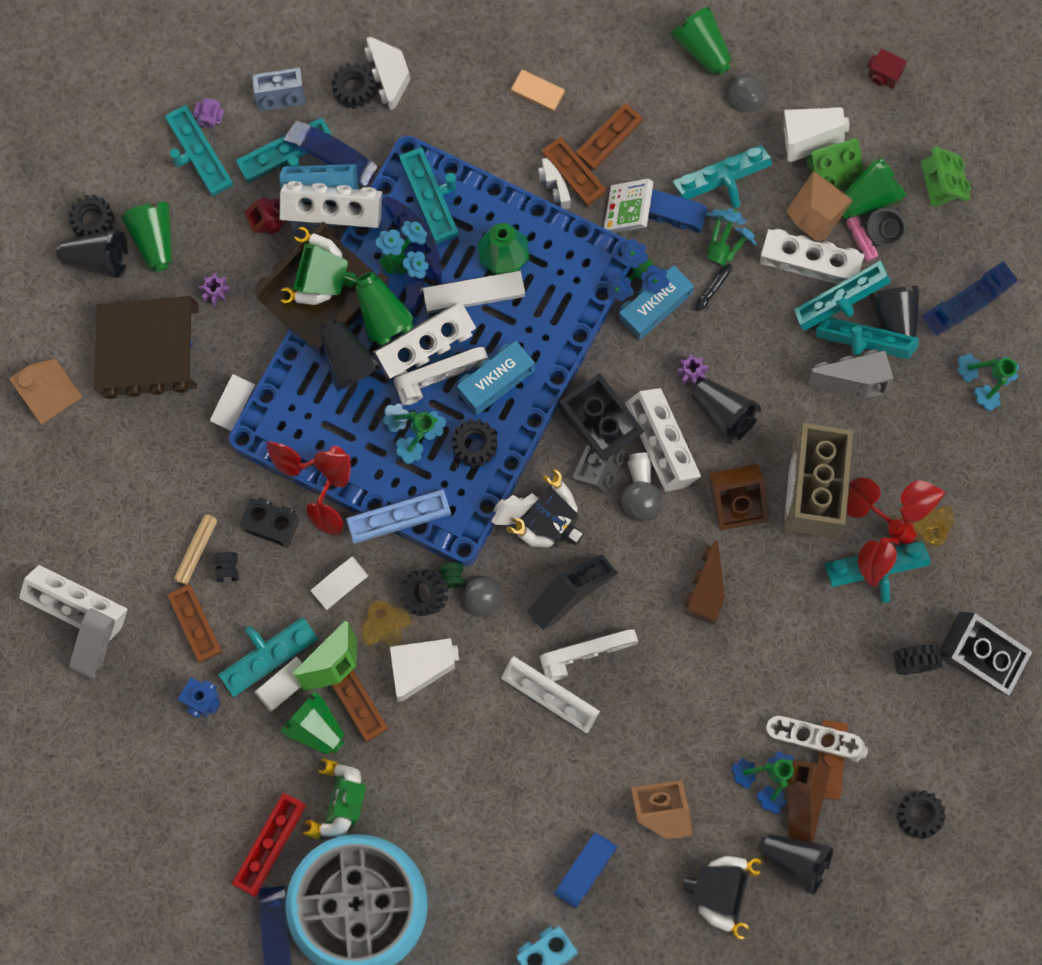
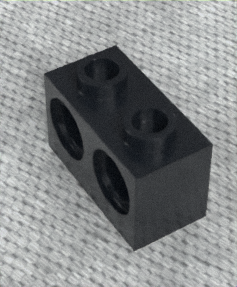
[239,498,300,548]

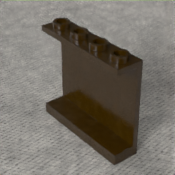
[254,222,390,356]
[94,296,199,399]

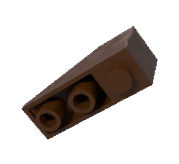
[684,540,725,625]
[788,759,830,842]

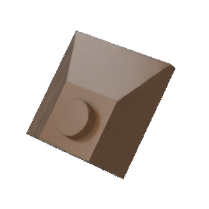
[786,171,853,241]
[9,359,83,425]
[631,780,692,839]

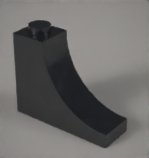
[527,554,618,630]

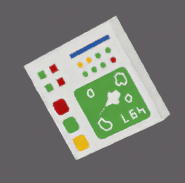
[604,179,653,233]

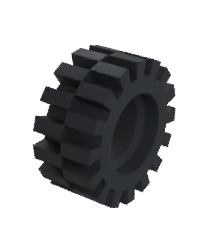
[331,62,376,109]
[68,195,115,237]
[452,419,498,468]
[399,569,449,616]
[893,644,943,675]
[897,790,946,839]

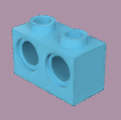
[516,926,578,965]

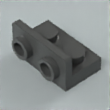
[572,444,626,495]

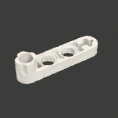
[393,347,488,405]
[539,629,638,681]
[766,716,868,762]

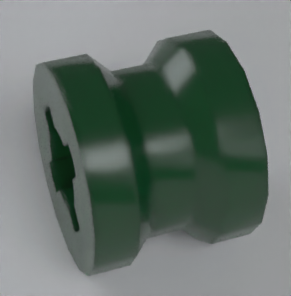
[438,563,465,589]

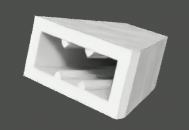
[784,108,849,162]
[390,638,459,702]

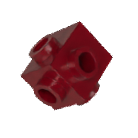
[244,197,288,235]

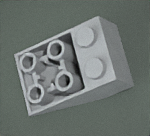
[808,350,894,399]

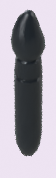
[695,264,732,311]

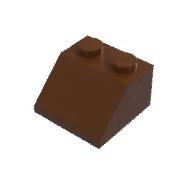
[709,464,769,531]

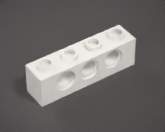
[280,181,382,228]
[759,229,864,284]
[372,302,476,379]
[625,388,701,492]
[19,565,128,640]

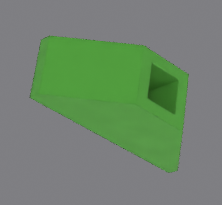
[292,621,357,691]

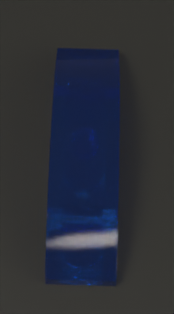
[283,121,379,188]
[383,196,442,284]
[400,215,425,317]
[922,261,1018,336]
[259,886,292,965]

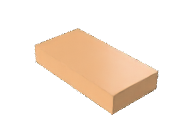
[511,70,565,112]

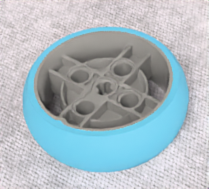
[286,834,428,965]

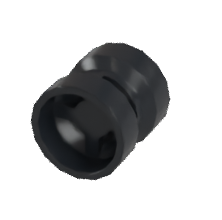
[213,552,239,583]

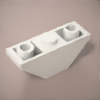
[364,37,410,110]

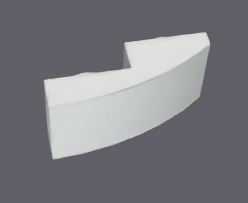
[538,158,571,209]
[210,374,255,431]
[491,493,539,525]
[311,556,369,610]
[254,657,302,712]

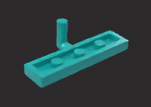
[165,105,234,197]
[236,118,334,184]
[673,145,772,208]
[399,147,459,244]
[794,260,891,331]
[816,317,919,359]
[824,541,930,603]
[218,617,318,697]

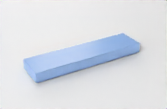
[346,489,451,544]

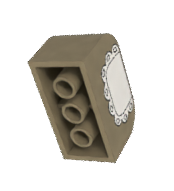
[784,423,853,539]

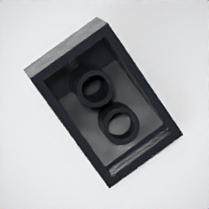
[559,373,644,461]
[940,611,1033,696]

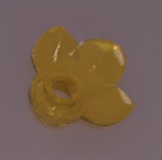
[911,505,954,546]
[362,601,412,647]

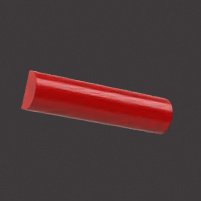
[232,793,307,898]

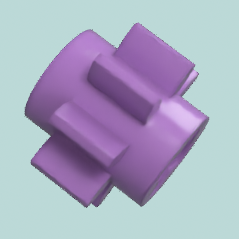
[193,98,224,128]
[199,273,231,306]
[677,354,708,386]

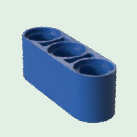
[648,189,708,233]
[554,832,618,909]

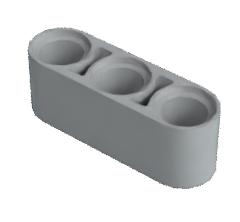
[69,608,115,680]

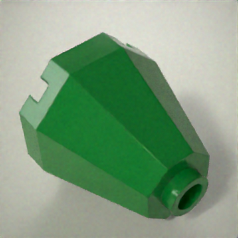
[478,223,529,275]
[279,691,345,755]

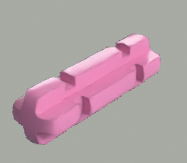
[846,216,878,262]

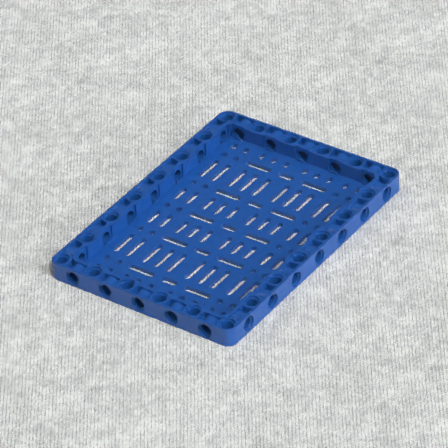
[229,135,632,567]

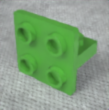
[806,139,863,189]
[920,147,971,207]

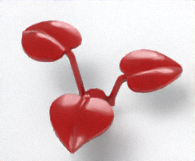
[266,441,351,536]
[846,477,945,587]

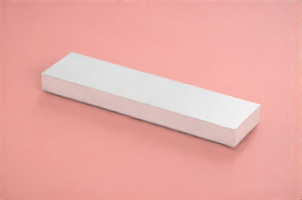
[423,271,525,314]
[501,656,600,733]

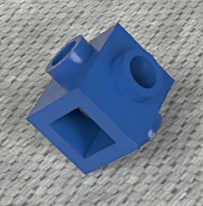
[178,677,221,719]

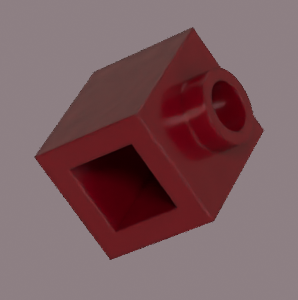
[867,48,907,89]

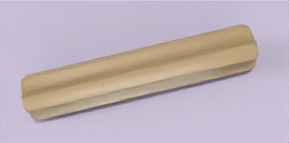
[174,514,217,585]

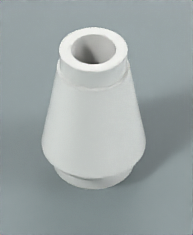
[627,453,652,483]

